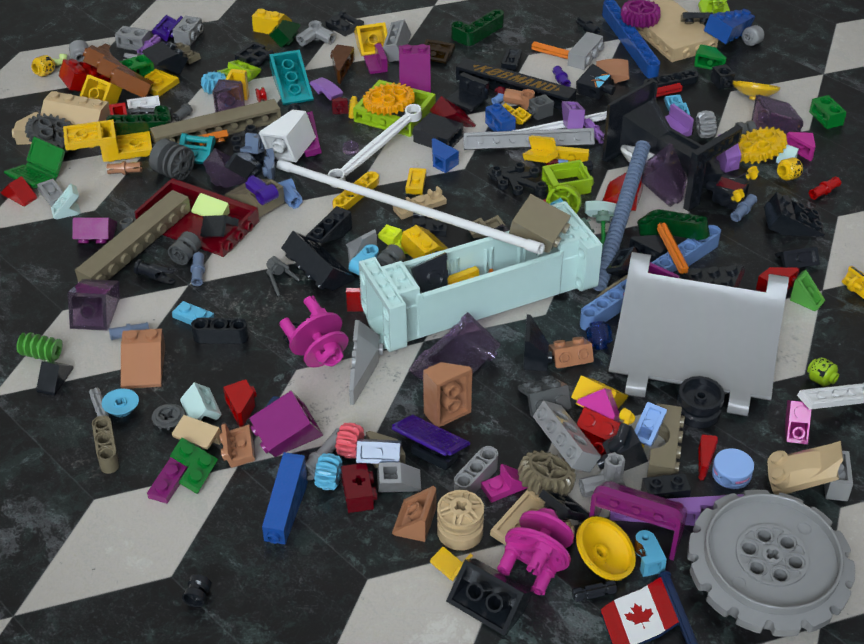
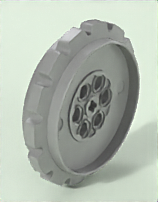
[687,490,855,637]

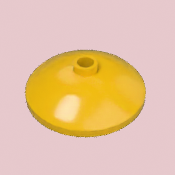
[732,80,780,100]
[576,516,636,581]

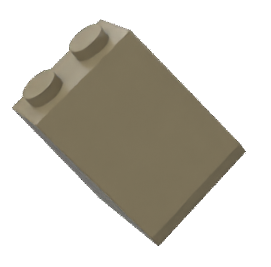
[509,194,571,253]

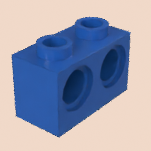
[485,103,516,132]

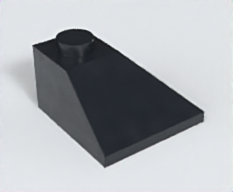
[524,314,552,371]

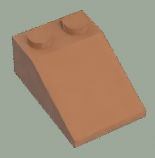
[121,329,165,389]

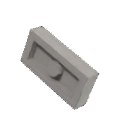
[37,179,63,207]

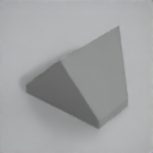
[346,229,377,263]

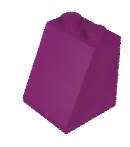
[399,44,431,93]
[249,391,323,457]

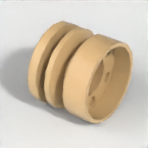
[437,490,484,550]

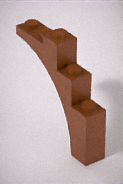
[83,43,154,97]

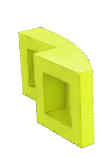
[378,224,409,255]

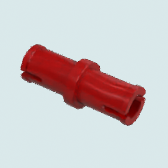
[809,176,841,200]

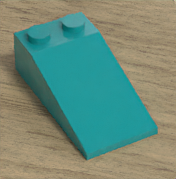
[270,50,314,105]

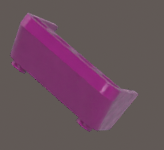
[589,481,687,561]

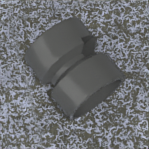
[168,231,202,265]
[376,244,406,267]

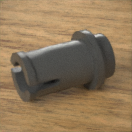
[172,104,193,121]

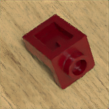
[332,97,348,114]

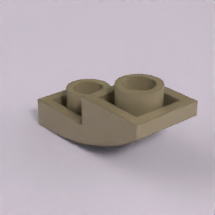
[175,42,201,64]

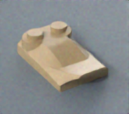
[767,441,843,495]

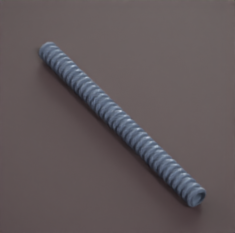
[593,140,651,292]

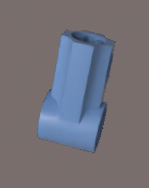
[278,179,303,209]

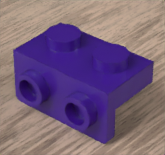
[152,15,183,42]

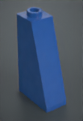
[262,452,308,545]

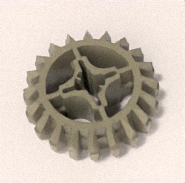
[517,450,576,496]

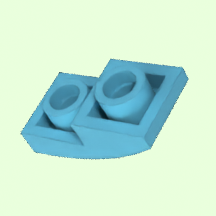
[664,94,690,115]

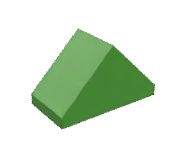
[790,270,825,311]

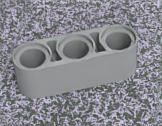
[454,446,498,494]

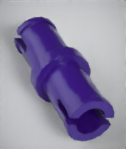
[552,66,571,87]

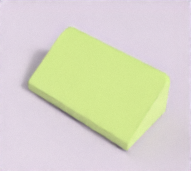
[191,193,230,216]

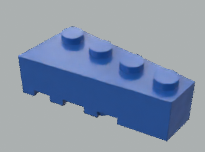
[704,9,755,44]

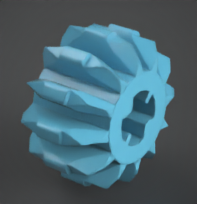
[201,71,227,95]
[314,453,342,491]

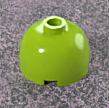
[546,184,582,214]

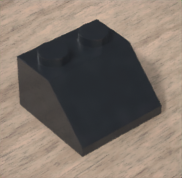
[142,41,189,74]

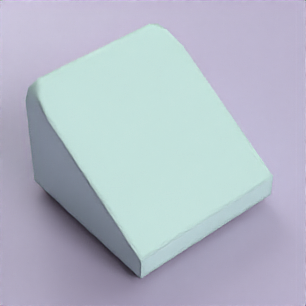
[776,145,799,164]

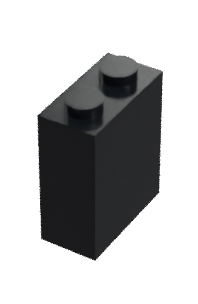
[412,113,463,148]

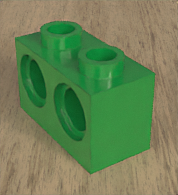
[119,54,154,77]
[809,95,846,129]

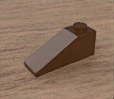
[330,44,355,84]

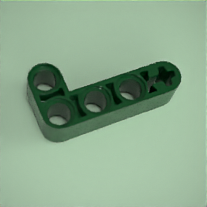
[451,9,504,46]
[106,105,171,136]
[637,209,710,240]

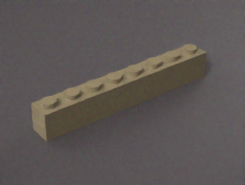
[150,99,281,145]
[75,190,191,291]

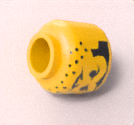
[31,55,55,77]
[777,157,803,181]

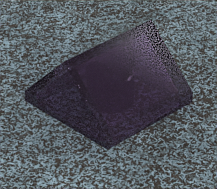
[212,79,245,112]

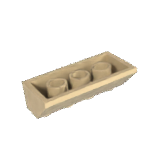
[40,91,110,127]

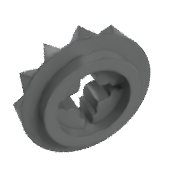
[152,404,185,431]

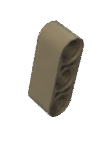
[92,415,119,474]

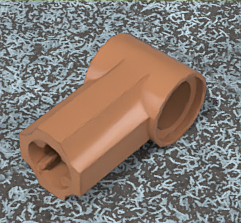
[503,89,535,110]

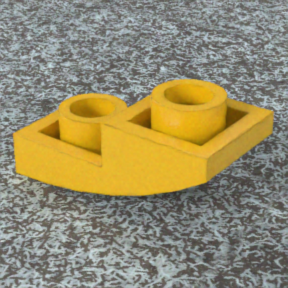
[502,103,532,124]

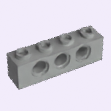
[533,400,601,473]

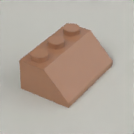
[423,362,472,427]

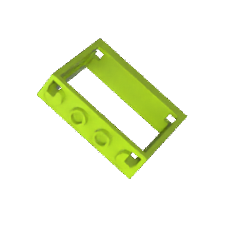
[353,80,436,137]

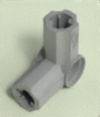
[296,20,336,47]
[579,452,625,497]

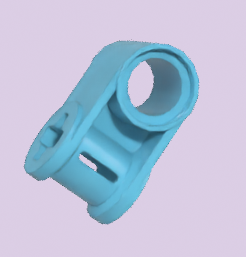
[348,244,379,276]

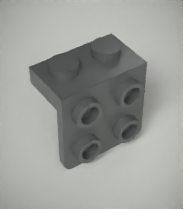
[518,376,571,417]

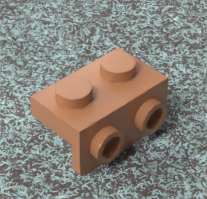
[549,337,594,368]
[219,424,256,468]

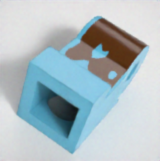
[634,530,667,577]

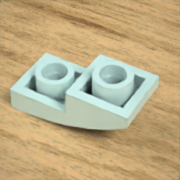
[585,201,616,218]

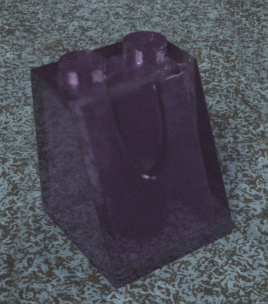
[751,95,803,136]
[641,143,687,207]
[68,279,120,331]

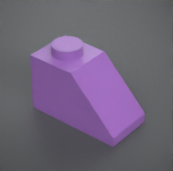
[562,101,585,129]
[716,134,741,173]

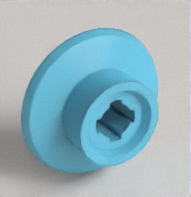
[101,388,139,417]

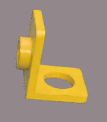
[430,547,473,582]

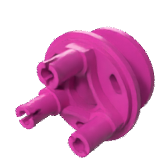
[279,296,349,368]
[497,508,574,595]

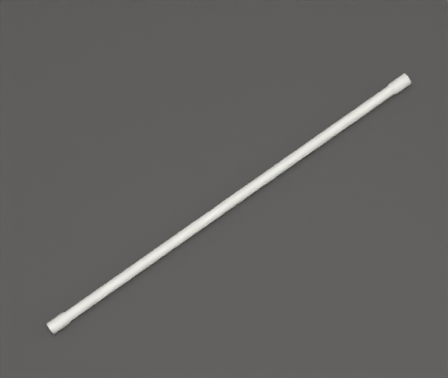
[276,159,545,254]

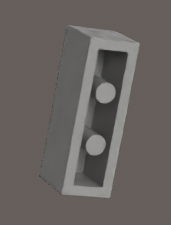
[383,19,411,62]
[567,32,604,70]

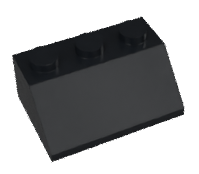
[446,558,534,636]

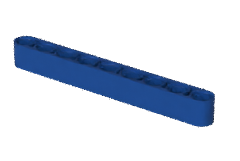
[602,0,660,78]

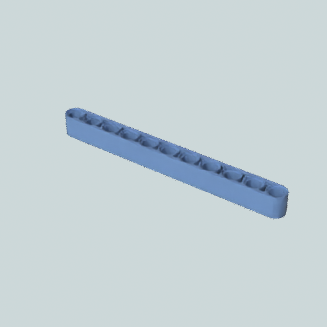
[580,225,721,331]

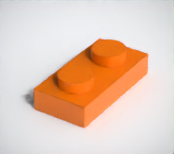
[194,130,228,146]

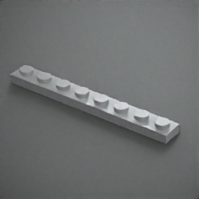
[463,128,595,150]

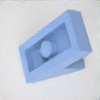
[634,402,667,447]

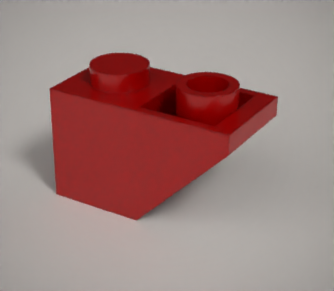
[756,267,799,292]

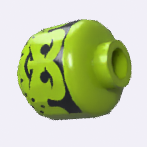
[807,357,839,387]

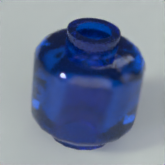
[586,321,613,350]

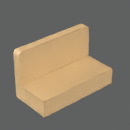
[172,415,221,450]

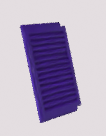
[392,414,470,456]

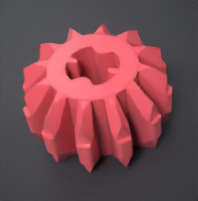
[335,422,365,459]

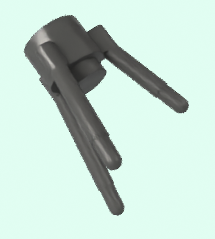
[266,256,301,296]

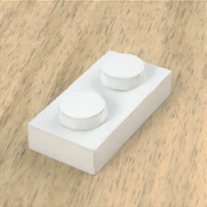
[127,95,160,113]

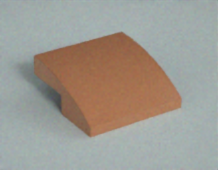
[596,59,630,83]

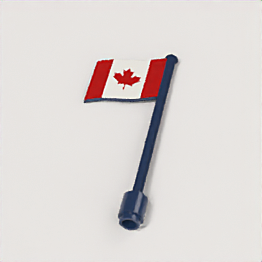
[601,571,698,644]

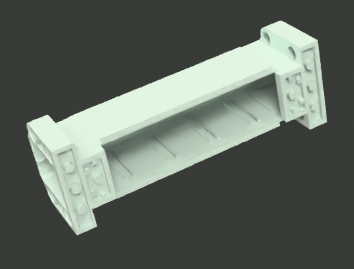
[359,201,603,352]

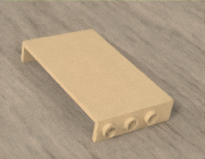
[635,0,718,62]

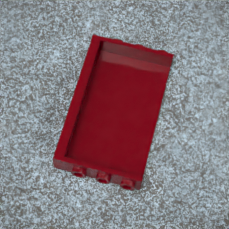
[134,178,260,257]

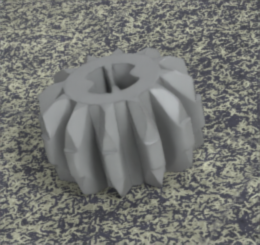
[695,110,717,139]

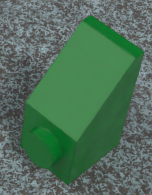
[694,44,727,70]

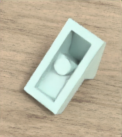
[51,183,81,219]

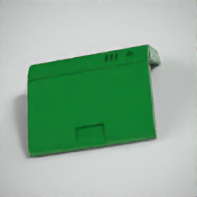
[4,137,65,189]

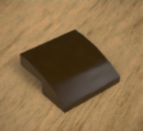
[424,39,455,64]

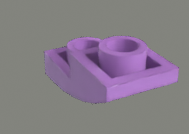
[309,77,343,101]

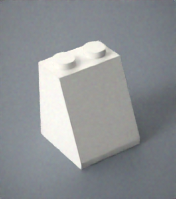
[259,110,316,162]

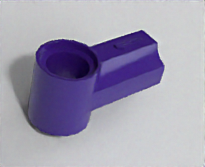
[245,175,279,205]

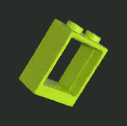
[541,160,594,195]

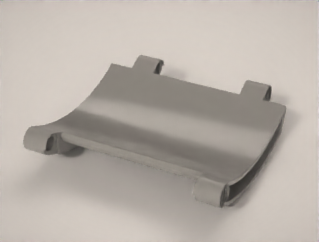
[608,252,789,416]

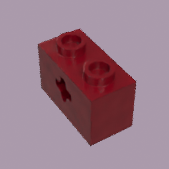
[341,463,377,513]

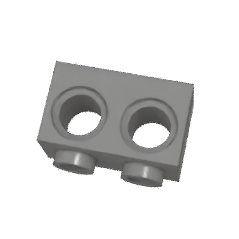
[173,15,204,45]
[115,26,151,51]

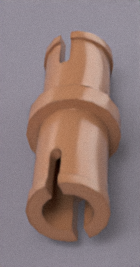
[106,161,143,175]

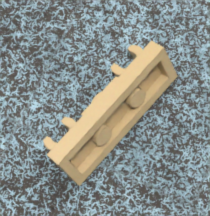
[393,186,447,220]

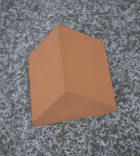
[392,486,436,542]

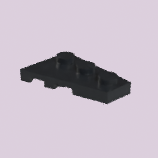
[410,252,448,294]

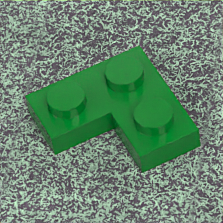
[170,437,218,494]

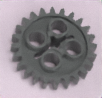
[25,113,73,153]

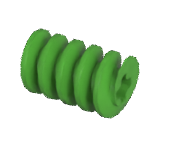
[17,332,63,362]

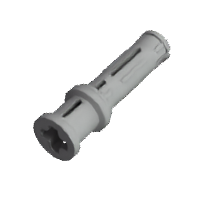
[306,428,339,480]

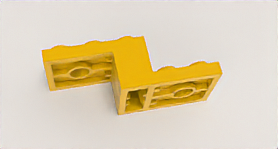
[63,119,152,162]

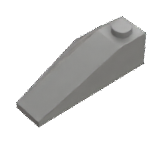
[349,320,383,405]

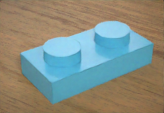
[172,301,215,325]

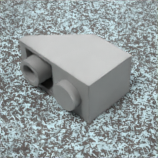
[377,462,421,492]

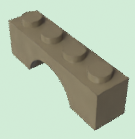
[647,403,685,477]

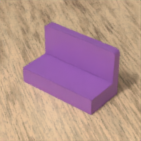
[665,104,694,137]

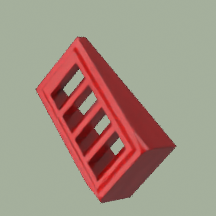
[698,434,718,481]

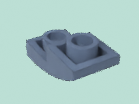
[262,148,276,180]

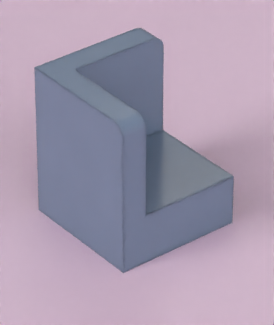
[240,133,265,154]

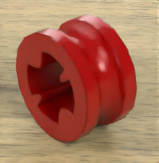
[255,87,267,102]

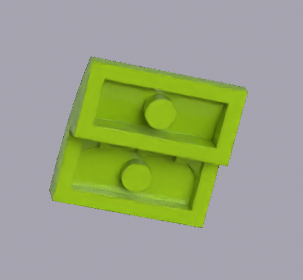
[217,60,261,82]

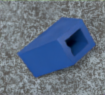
[432,138,459,173]

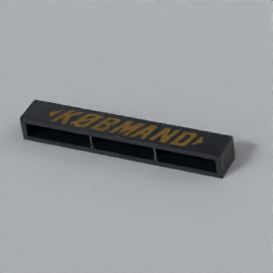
[456,58,577,110]

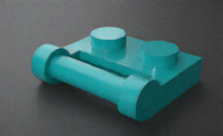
[179,133,215,165]

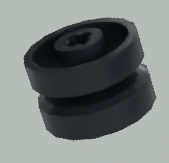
[676,376,725,429]

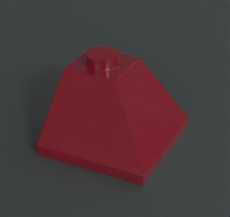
[430,96,476,127]

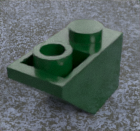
[269,20,301,48]

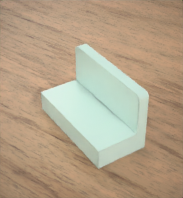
[180,382,222,421]

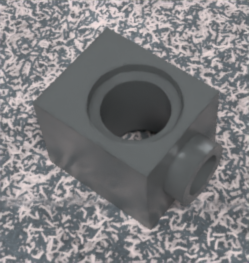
[528,94,554,120]

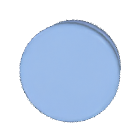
[712,448,754,489]

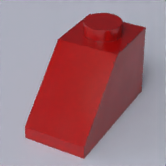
[223,379,257,427]

